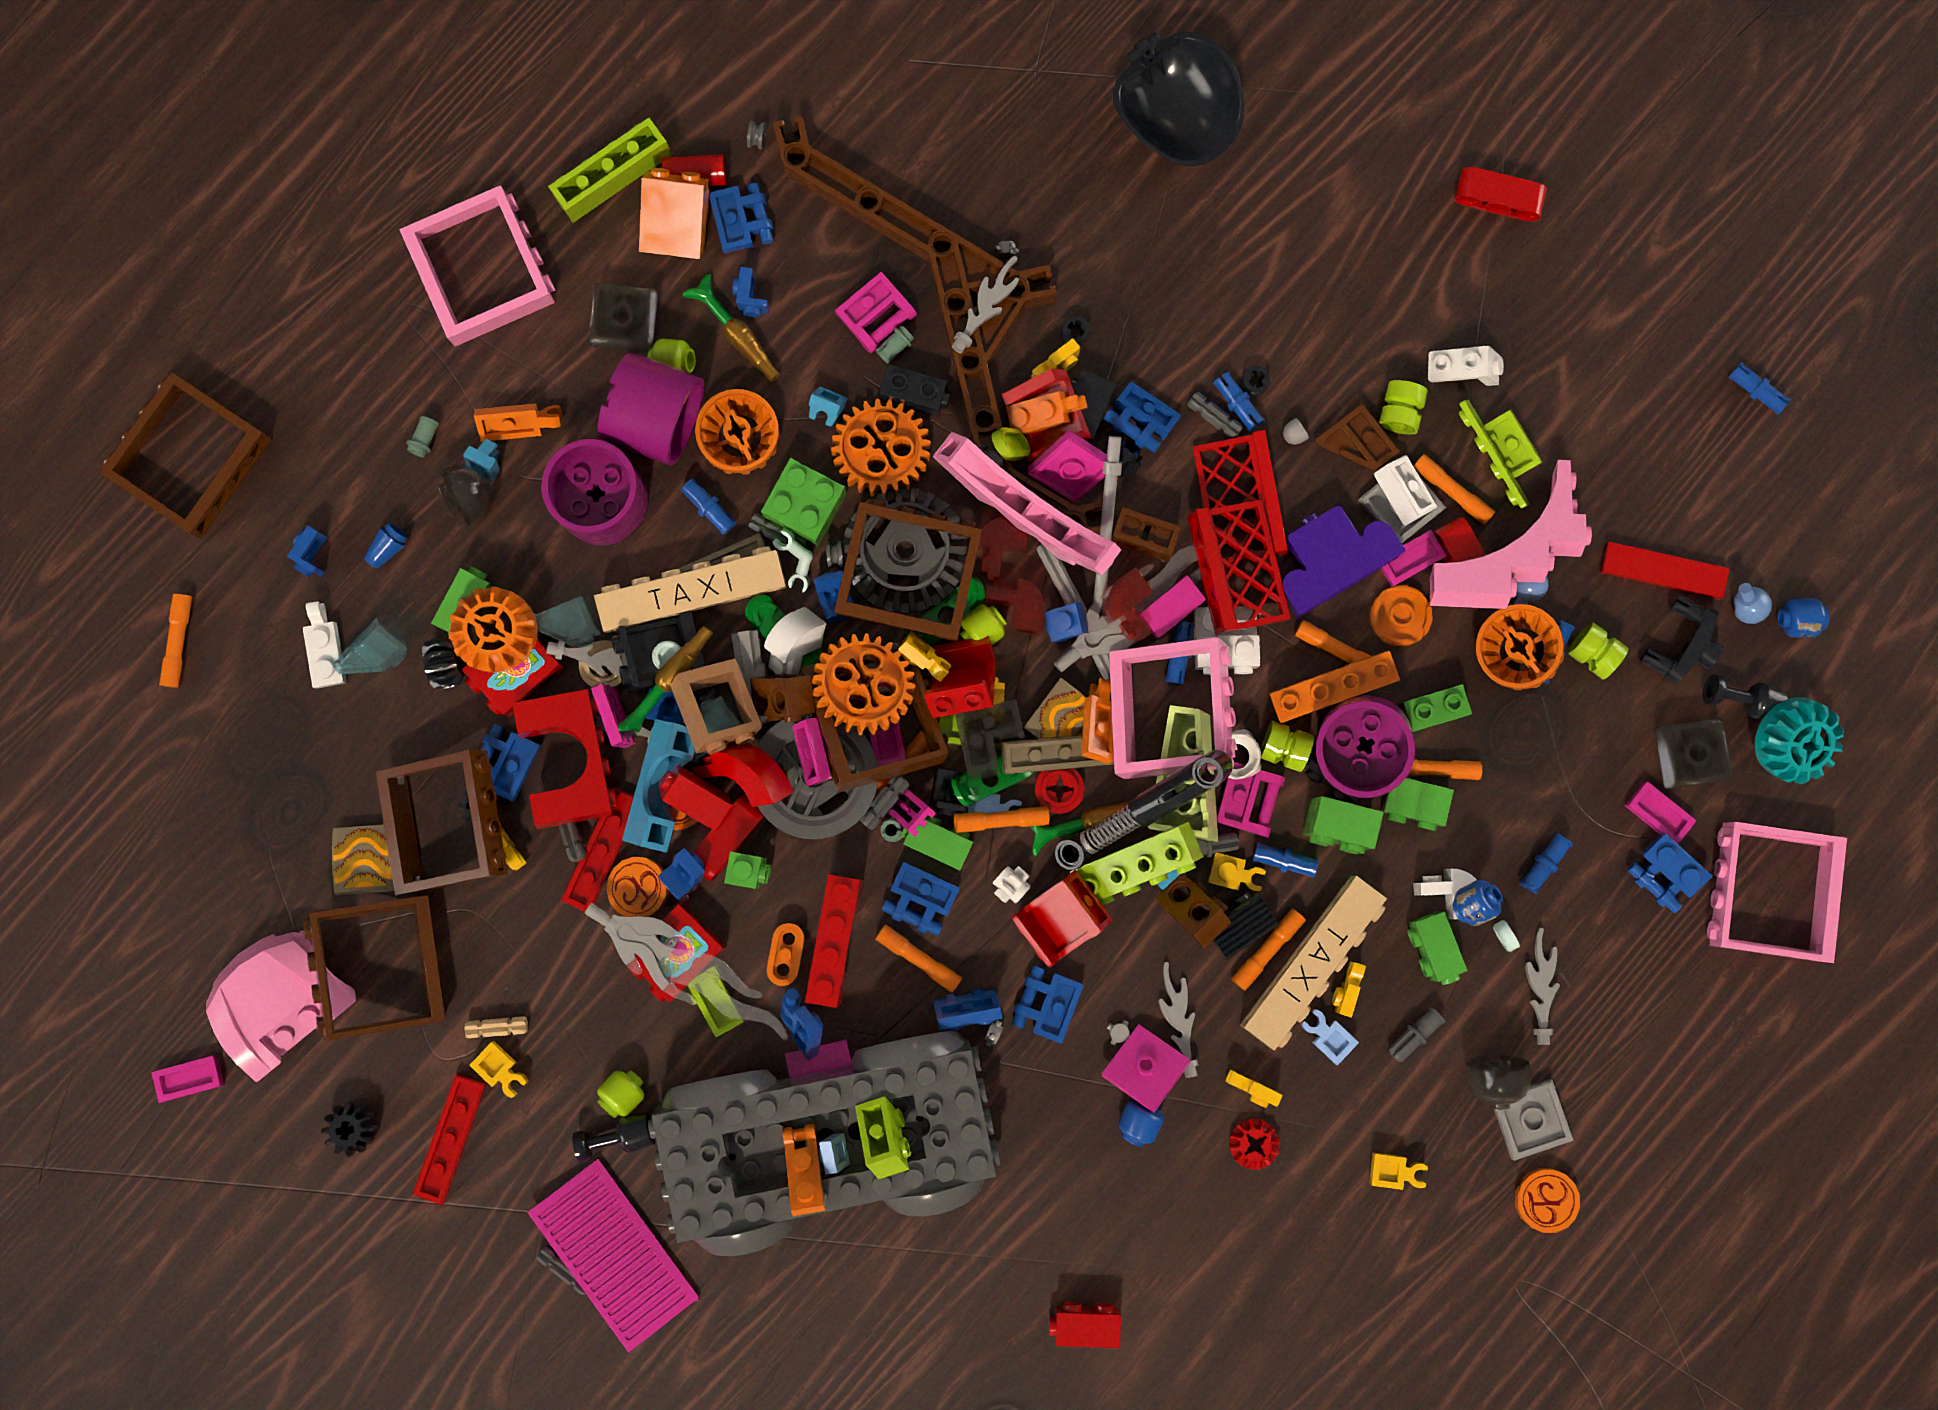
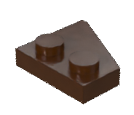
[1314,404,1400,472]

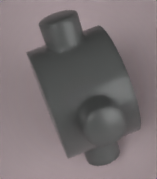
[994,241,1019,258]

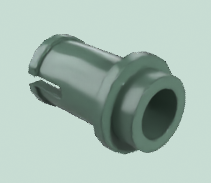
[875,326,914,364]
[407,416,439,458]
[880,817,904,842]

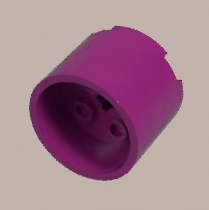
[598,353,704,466]
[541,439,648,546]
[1316,695,1415,798]

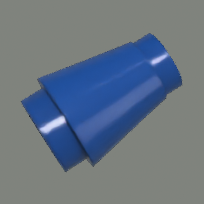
[364,522,408,569]

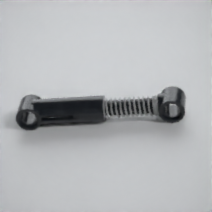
[1055,750,1233,870]

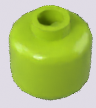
[647,338,696,373]
[959,604,1007,645]
[597,1070,644,1118]

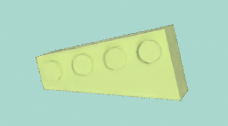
[1148,705,1218,842]

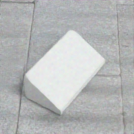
[1374,455,1438,525]

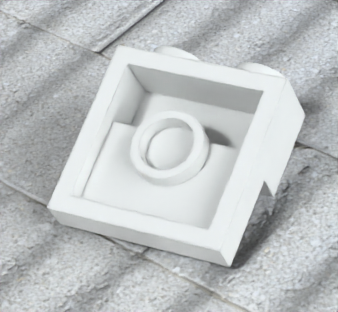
[1193,606,1260,675]

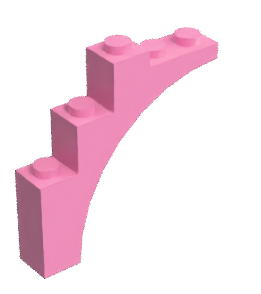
[933,432,1121,575]
[1430,460,1592,609]

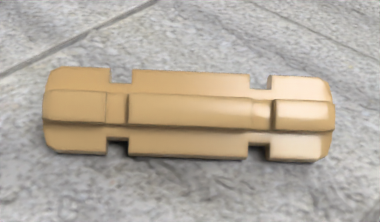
[465,1016,528,1038]

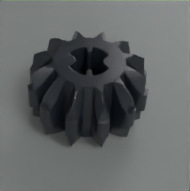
[421,636,465,689]
[321,1101,378,1157]

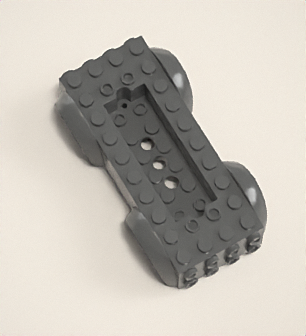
[648,1031,1001,1256]

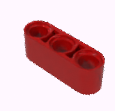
[1455,167,1547,221]
[1433,517,1486,609]
[693,793,766,882]

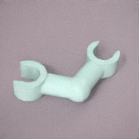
[773,528,813,592]

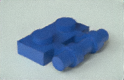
[709,183,774,254]
[1103,382,1181,453]
[481,723,542,802]
[1627,832,1713,913]
[882,862,960,936]
[1012,965,1084,1044]
[780,988,823,1061]
[933,988,1002,1031]

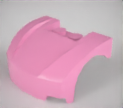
[206,931,356,1082]

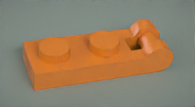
[782,1123,825,1216]

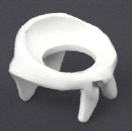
[1228,729,1262,780]

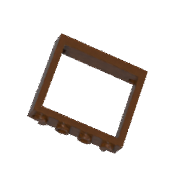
[99,372,272,539]
[834,499,982,642]
[800,641,950,793]
[376,750,508,895]
[303,895,445,1041]

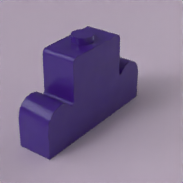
[1282,506,1406,619]

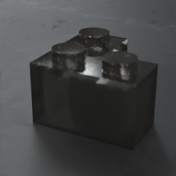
[955,700,1025,781]

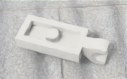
[303,601,347,689]

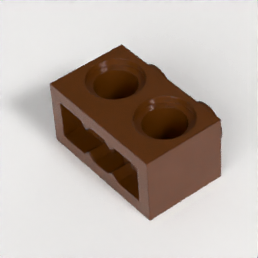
[1111,507,1181,562]
[750,674,815,722]
[1155,873,1232,949]

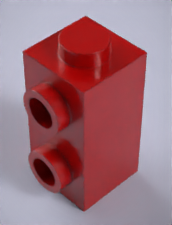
[659,764,732,831]
[1049,1302,1121,1348]

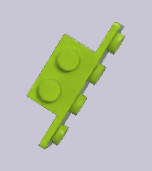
[1459,400,1542,509]

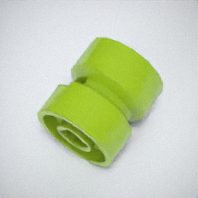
[1379,380,1428,435]
[1567,622,1629,680]
[1260,720,1314,772]

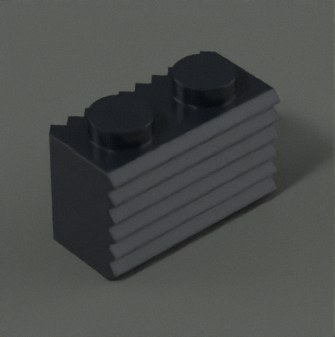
[1212,891,1279,960]

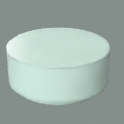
[652,641,681,669]
[1493,920,1520,952]

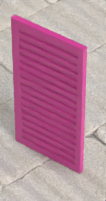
[527,1159,699,1353]

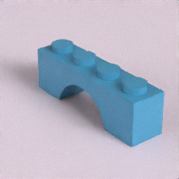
[622,719,695,852]

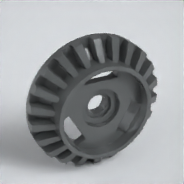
[842,488,968,613]
[757,713,878,840]

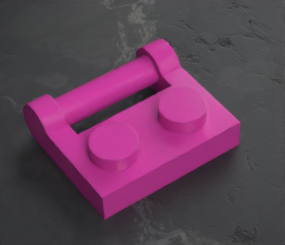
[835,272,917,354]
[1217,762,1285,838]

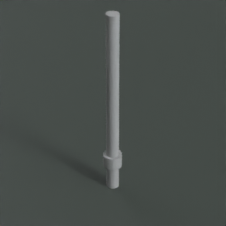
[1092,436,1122,619]

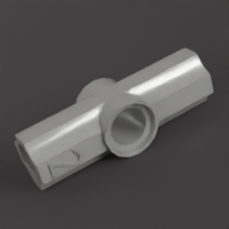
[731,630,771,725]

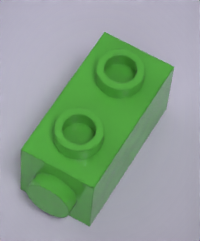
[431,566,492,632]
[1397,684,1472,732]
[901,815,973,871]
[724,852,772,889]
[1408,911,1467,985]

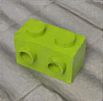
[855,1096,911,1179]

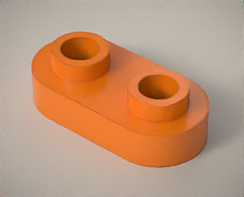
[767,923,805,986]

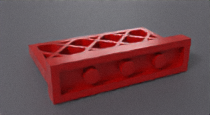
[1193,430,1288,564]
[1187,499,1291,636]

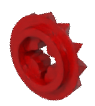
[1035,768,1084,814]
[1229,1118,1280,1170]

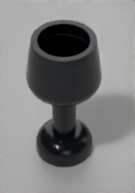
[1702,674,1788,720]
[572,1113,656,1163]

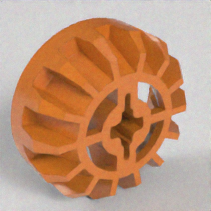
[695,389,780,475]
[448,587,538,673]
[1476,604,1565,690]

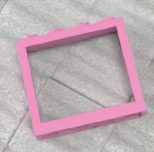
[399,185,555,347]
[1109,637,1237,779]
[1707,822,1847,963]

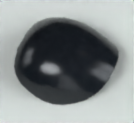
[1113,32,1245,167]

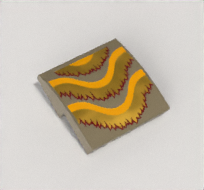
[1024,678,1087,739]
[332,824,394,895]

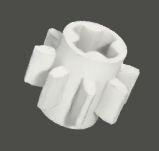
[993,866,1031,904]

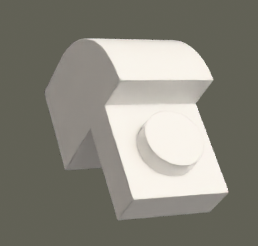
[764,607,826,674]
[1413,869,1476,919]

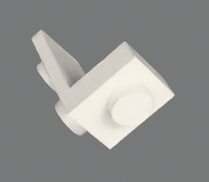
[1428,346,1504,386]

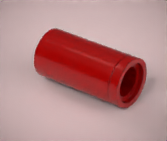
[662,154,727,186]

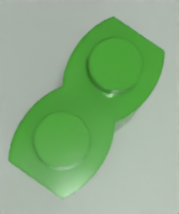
[1381,778,1454,831]

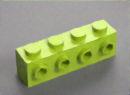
[548,118,672,223]
[1070,822,1204,905]

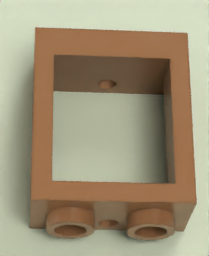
[670,658,762,754]

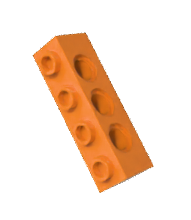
[1269,651,1400,723]

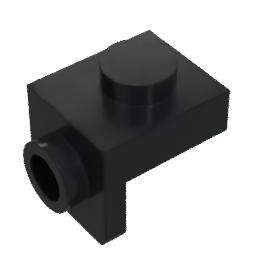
[929,767,967,816]

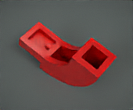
[692,742,794,807]

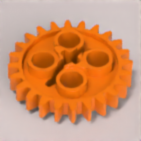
[831,399,931,497]
[812,633,915,735]

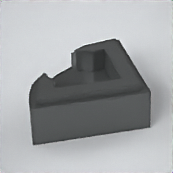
[978,444,1003,468]

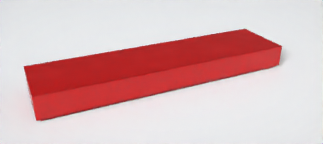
[1600,542,1729,600]
[561,787,634,912]
[412,1073,488,1205]

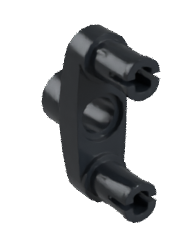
[1640,593,1724,685]

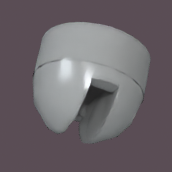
[1283,418,1309,445]

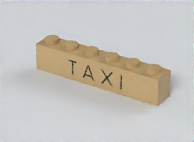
[594,546,787,633]
[1240,876,1387,1051]

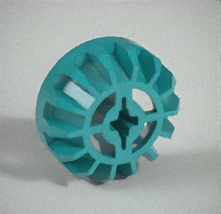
[1755,697,1844,784]

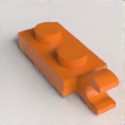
[1006,391,1087,435]
[474,403,563,442]
[1081,678,1114,764]

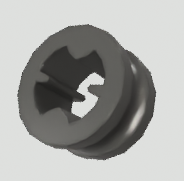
[747,120,767,150]
[826,540,844,569]

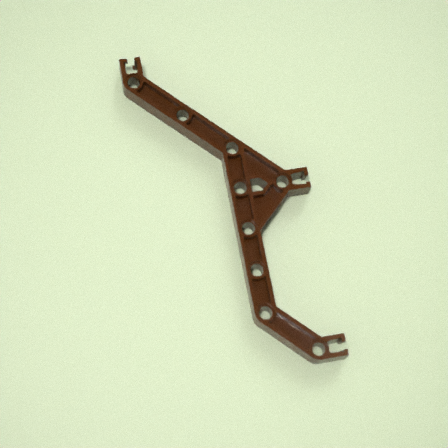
[773,116,1115,535]

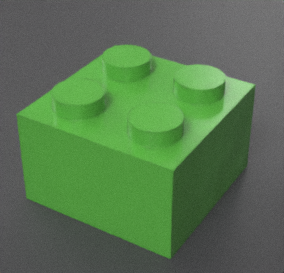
[761,458,847,547]
[1302,796,1384,854]

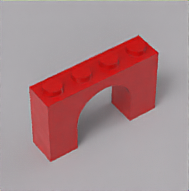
[512,689,617,830]
[805,874,864,1008]

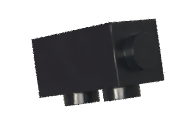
[880,364,951,417]

